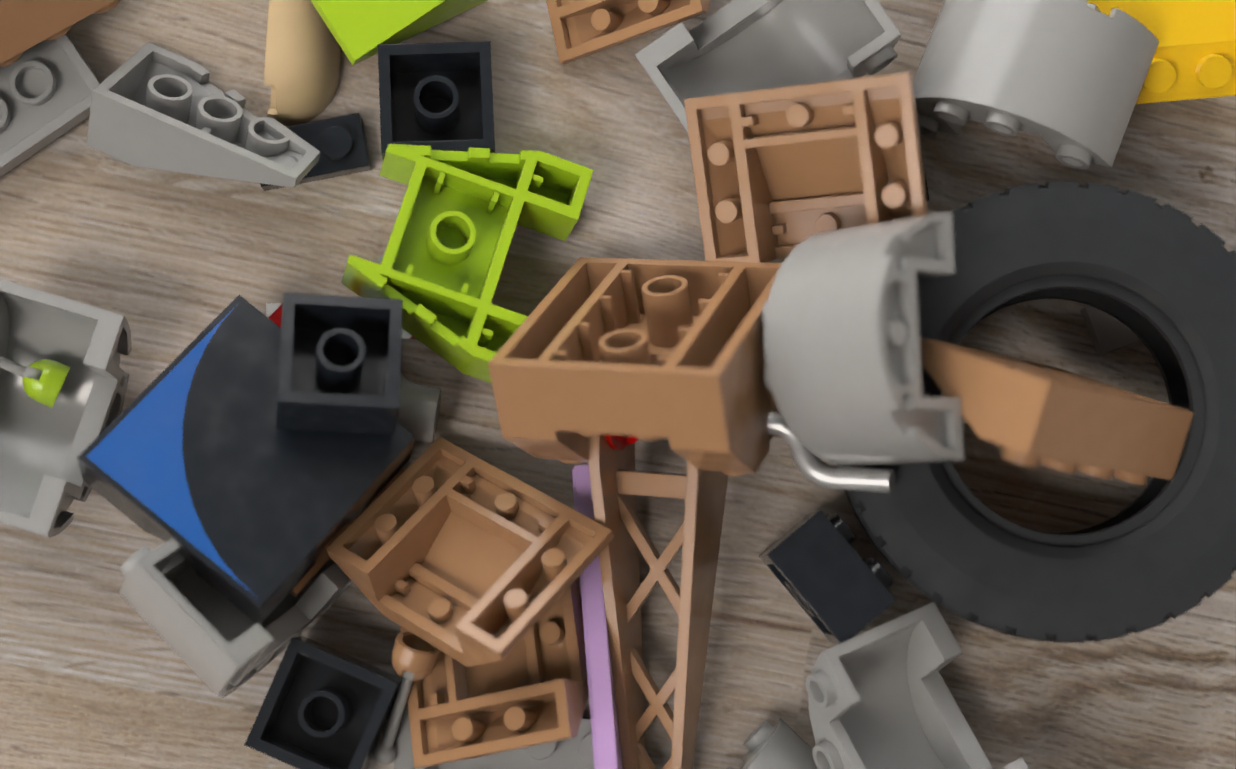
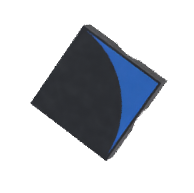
[78,295,415,625]

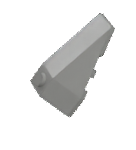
[86,42,321,188]

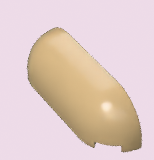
[264,0,341,127]

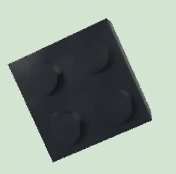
[378,41,495,160]
[276,292,403,435]
[759,510,896,644]
[245,635,402,769]

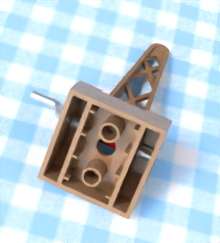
[488,257,895,769]

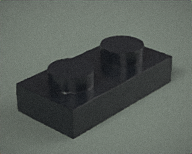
[260,113,372,191]

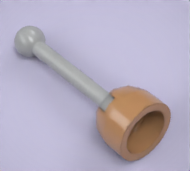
[373,632,441,765]

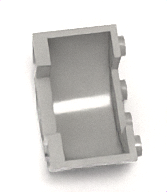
[635,0,901,132]
[913,0,1159,169]
[762,212,964,466]
[0,279,132,537]
[120,538,353,698]
[806,602,1029,769]

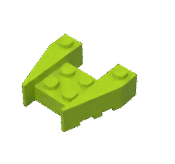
[341,144,594,384]

